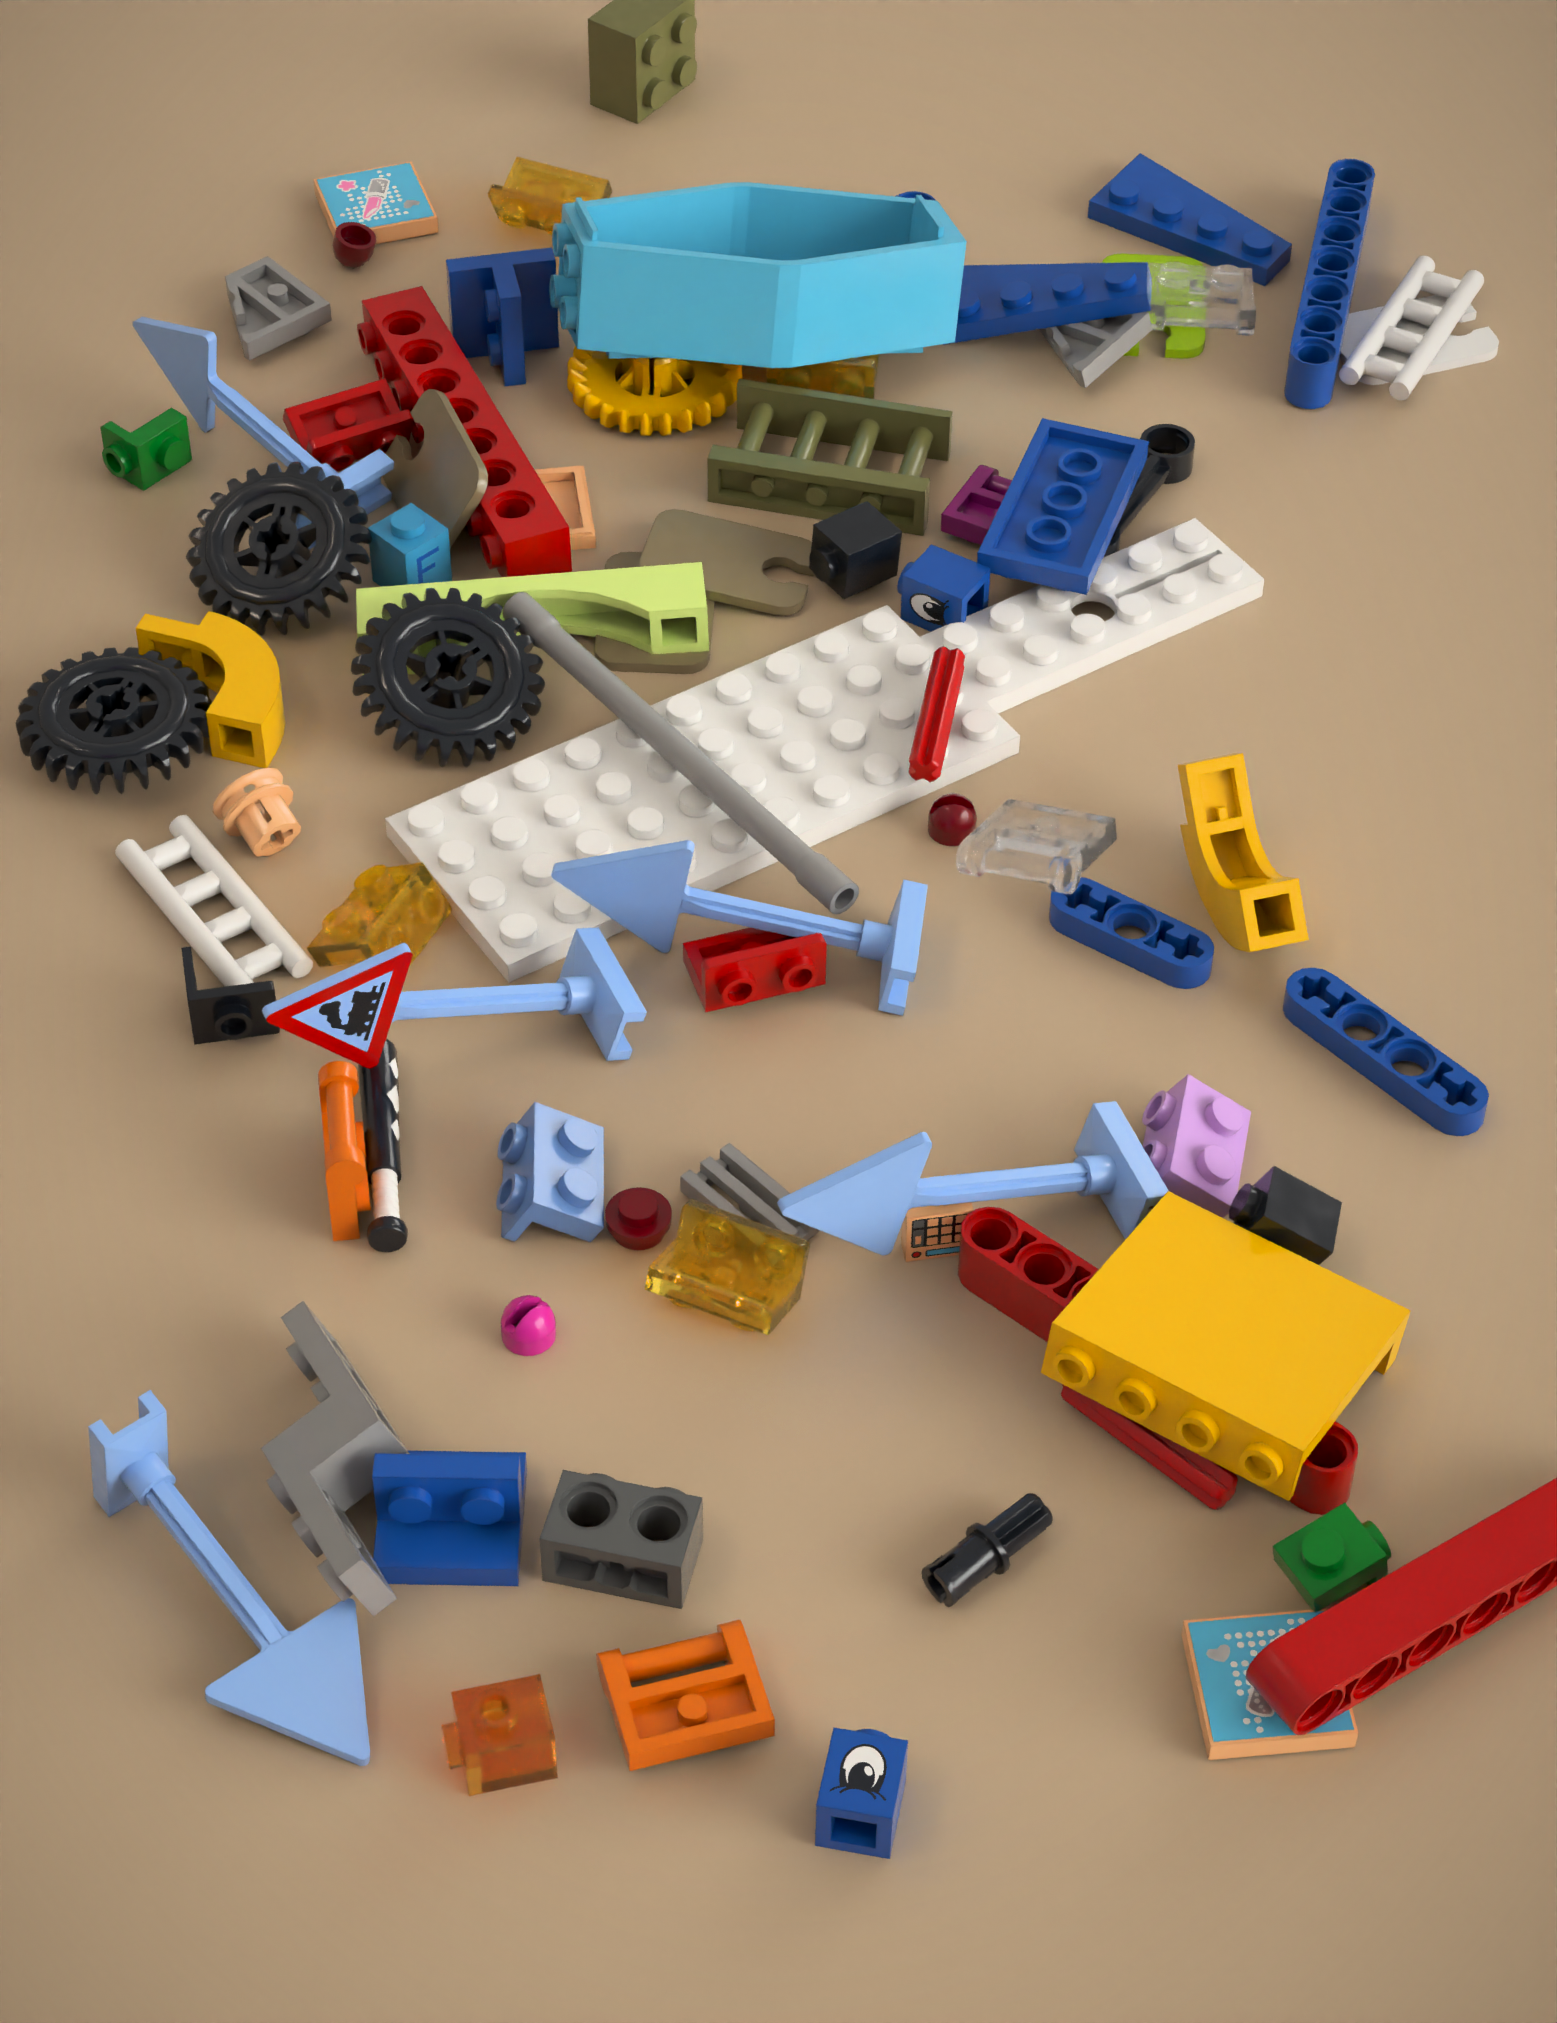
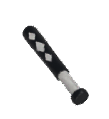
[358,1038,408,1252]

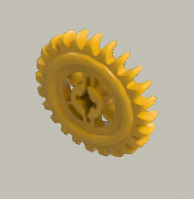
[567,345,743,436]

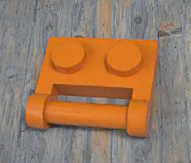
[318,1061,371,1241]
[596,1620,775,1771]

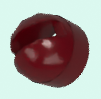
[333,222,376,269]
[928,792,977,846]

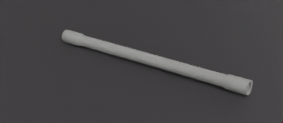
[503,592,859,914]

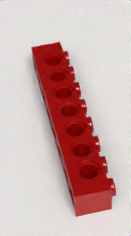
[357,286,572,577]

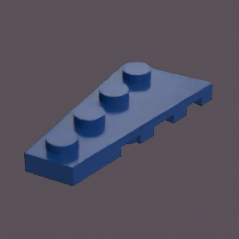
[1088,153,1292,286]
[943,262,1152,345]

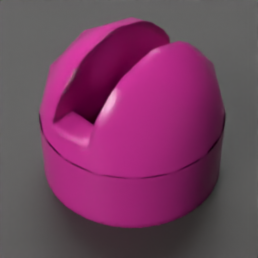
[501,1295,556,1356]

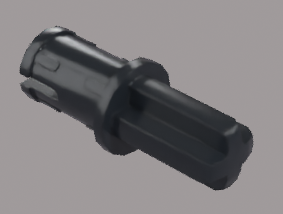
[921,1493,1053,1607]

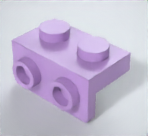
[1142,1074,1251,1218]

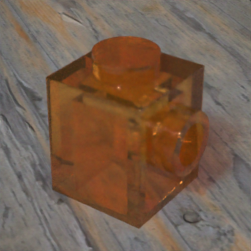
[441,1674,558,1796]

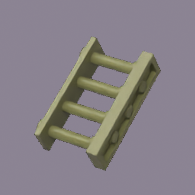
[707,379,953,536]

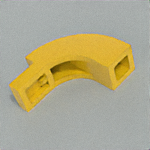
[136,611,285,768]
[1178,753,1309,952]

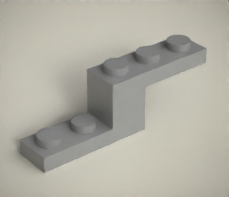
[261,1301,410,1617]

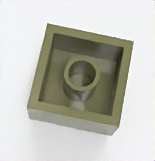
[588,0,697,124]

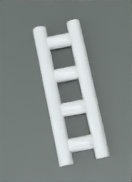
[1339,256,1484,401]
[115,815,313,987]

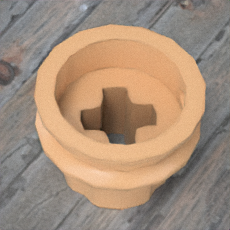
[212,767,301,857]

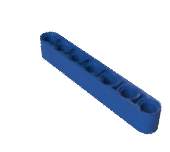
[1284,159,1375,409]

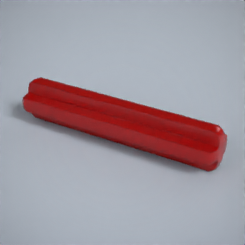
[908,646,965,782]
[1061,1384,1238,1510]

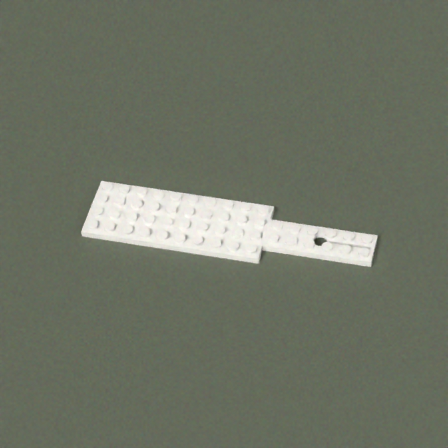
[385,518,1264,983]

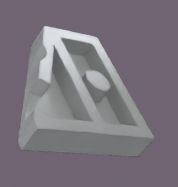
[225,256,332,361]
[1040,312,1153,388]

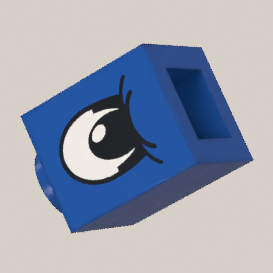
[897,544,991,632]
[815,1727,908,1859]

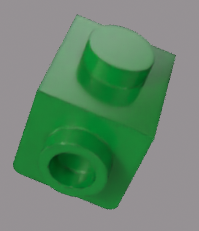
[100,408,192,491]
[1273,1503,1391,1612]

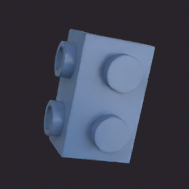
[496,1102,604,1242]

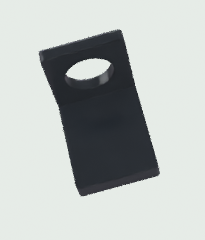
[181,946,280,1045]

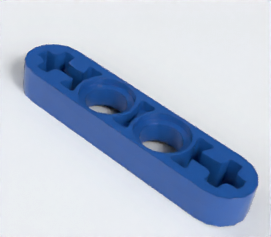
[1283,968,1489,1136]

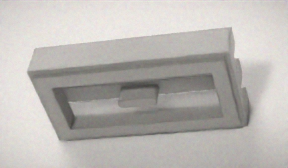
[680,1143,819,1267]

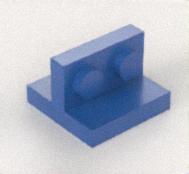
[446,247,559,386]
[372,1450,527,1586]

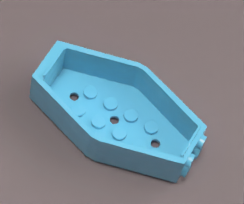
[549,182,967,368]

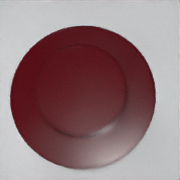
[605,1187,672,1251]

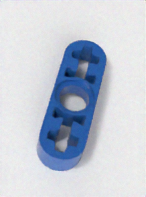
[1049,877,1214,989]

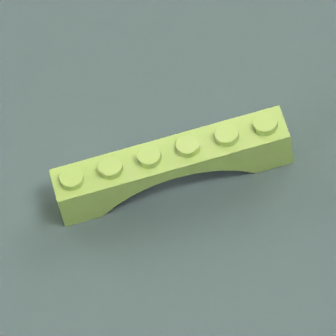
[356,562,709,675]

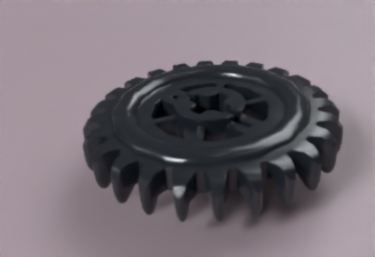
[186,462,372,636]
[351,588,545,767]
[15,647,212,795]

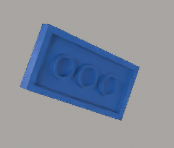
[977,418,1149,595]

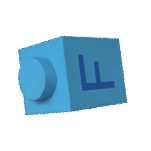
[368,503,452,587]

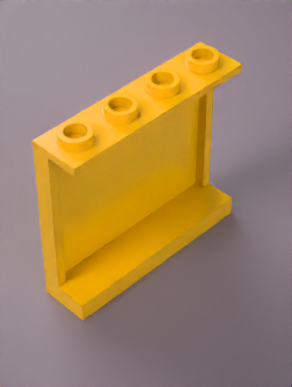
[1041,1191,1411,1501]

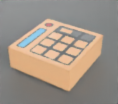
[901,1202,974,1262]

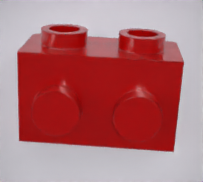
[283,378,414,471]
[683,927,827,1012]

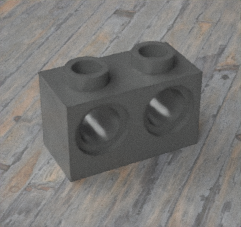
[540,1470,703,1609]

